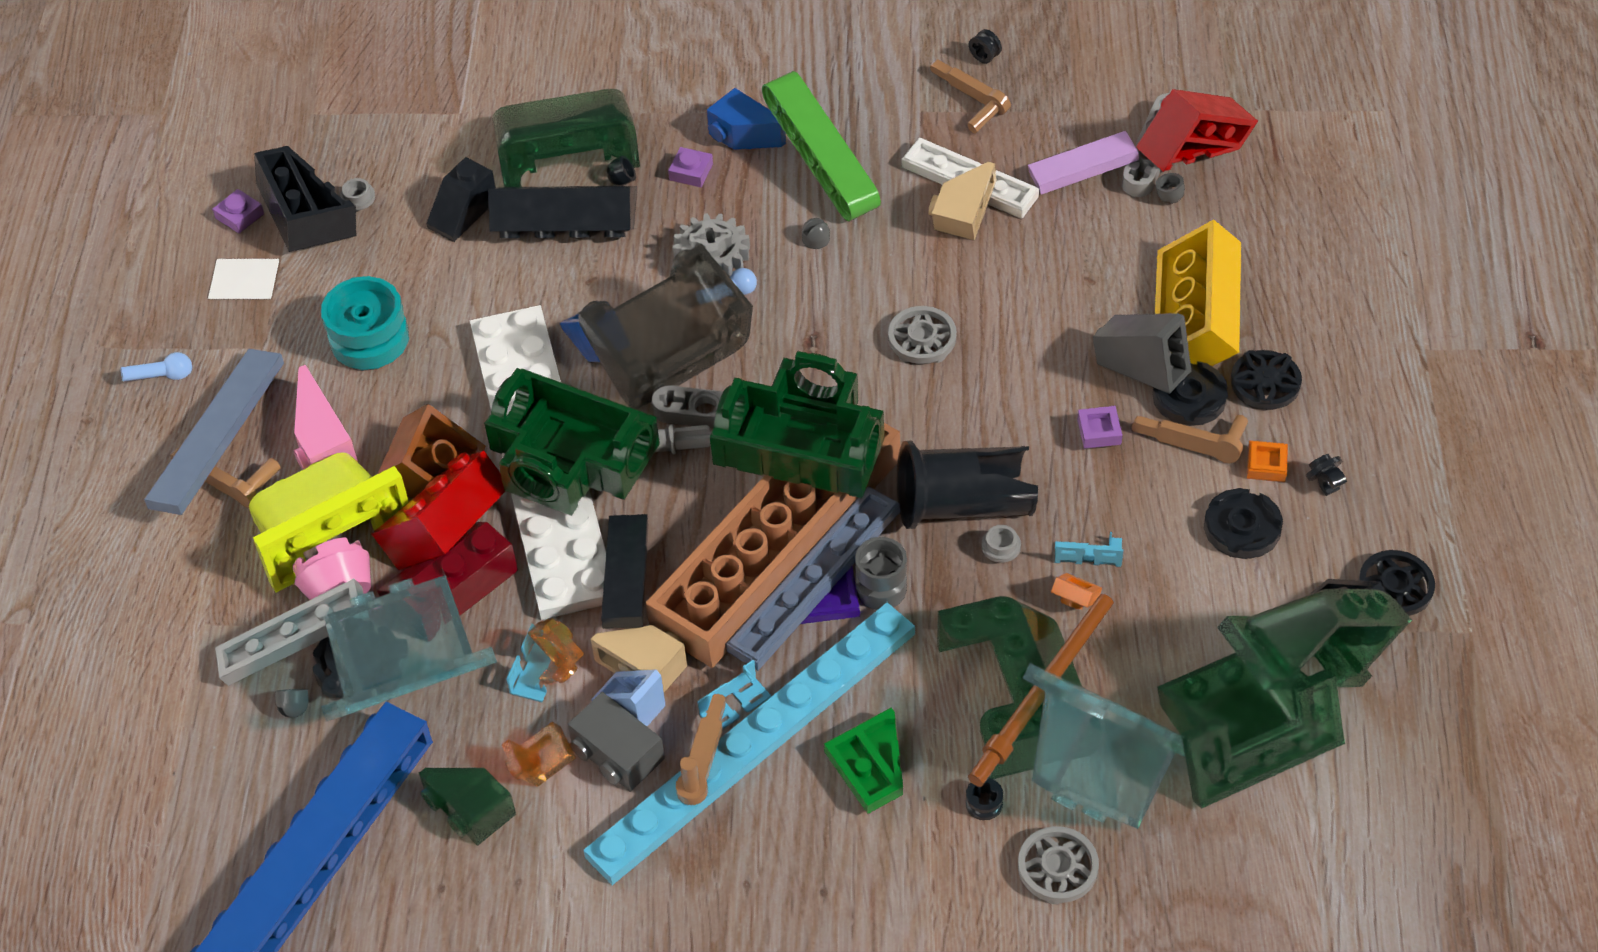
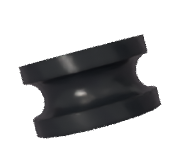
[968,29,1002,64]
[965,778,1003,820]

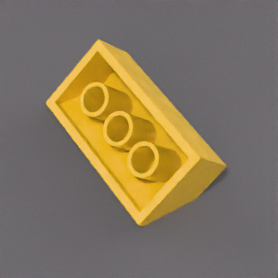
[1155,219,1241,366]

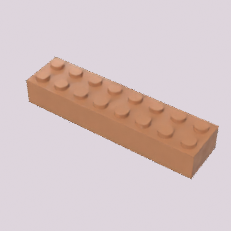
[645,423,900,668]

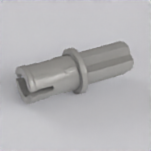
[655,424,711,454]

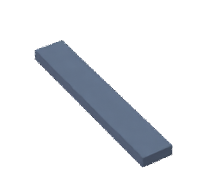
[144,349,284,515]
[726,486,900,671]

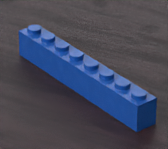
[190,701,433,952]

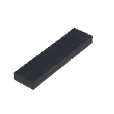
[601,514,649,629]

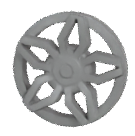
[888,306,957,364]
[1018,826,1099,905]

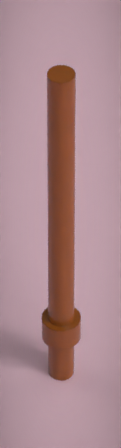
[968,594,1114,787]

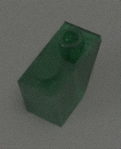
[419,768,516,846]

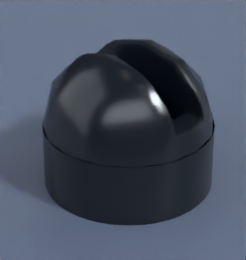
[606,155,636,186]

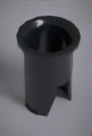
[896,440,1038,529]

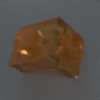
[528,618,584,684]
[502,722,576,787]

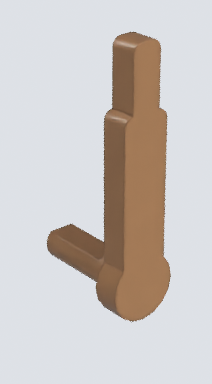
[930,59,1011,134]
[1132,415,1248,463]
[170,448,281,508]
[676,694,726,805]

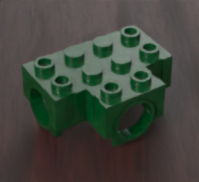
[710,351,884,498]
[484,368,660,516]

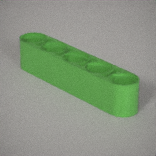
[762,71,881,221]

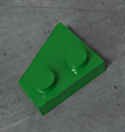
[824,707,903,814]

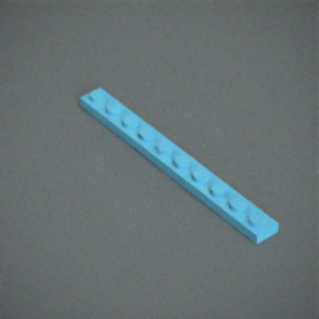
[583,602,915,885]

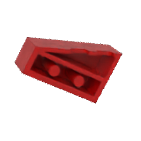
[1136,89,1258,172]
[371,450,505,570]

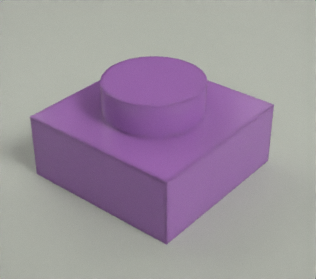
[668,147,713,188]
[212,189,264,234]
[1077,406,1122,449]

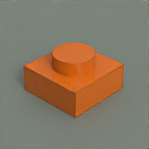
[1051,573,1102,609]

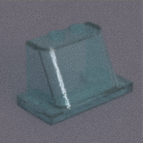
[321,575,497,722]
[1023,663,1197,829]

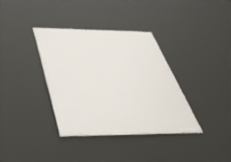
[208,259,279,299]

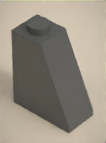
[1093,313,1191,394]

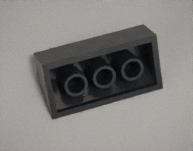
[488,186,637,238]

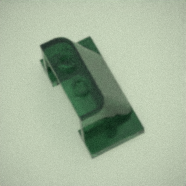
[1217,589,1412,690]
[1157,640,1345,809]

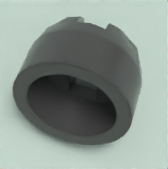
[1156,173,1185,204]
[802,218,830,249]
[275,689,309,718]

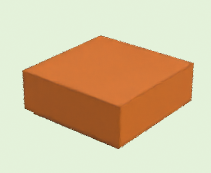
[1247,440,1288,482]

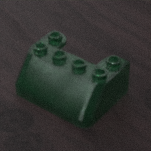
[937,596,1099,779]

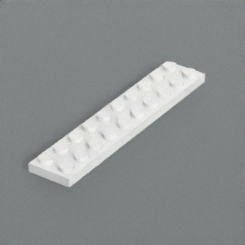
[470,305,606,620]

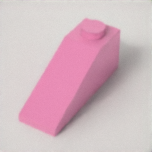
[293,365,358,470]

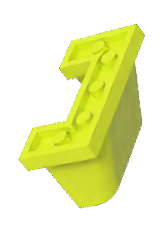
[249,452,409,593]

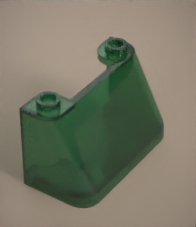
[492,89,640,187]

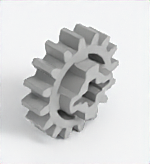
[672,213,750,282]

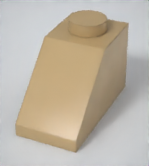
[929,162,997,240]
[591,625,687,692]

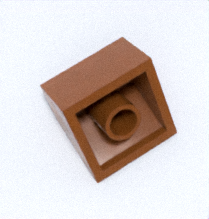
[378,404,486,498]

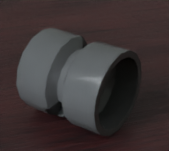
[855,537,907,610]

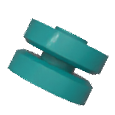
[321,276,409,370]

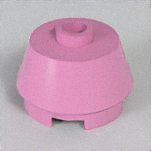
[293,537,371,600]

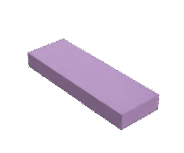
[1028,131,1139,195]

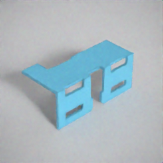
[1054,532,1123,567]
[506,624,559,702]
[698,660,771,730]

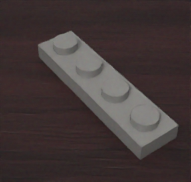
[215,578,368,686]

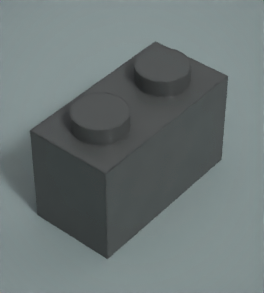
[568,692,665,792]

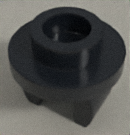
[1306,453,1347,496]

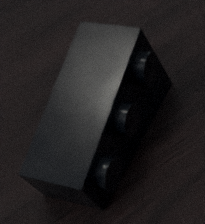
[254,146,357,252]

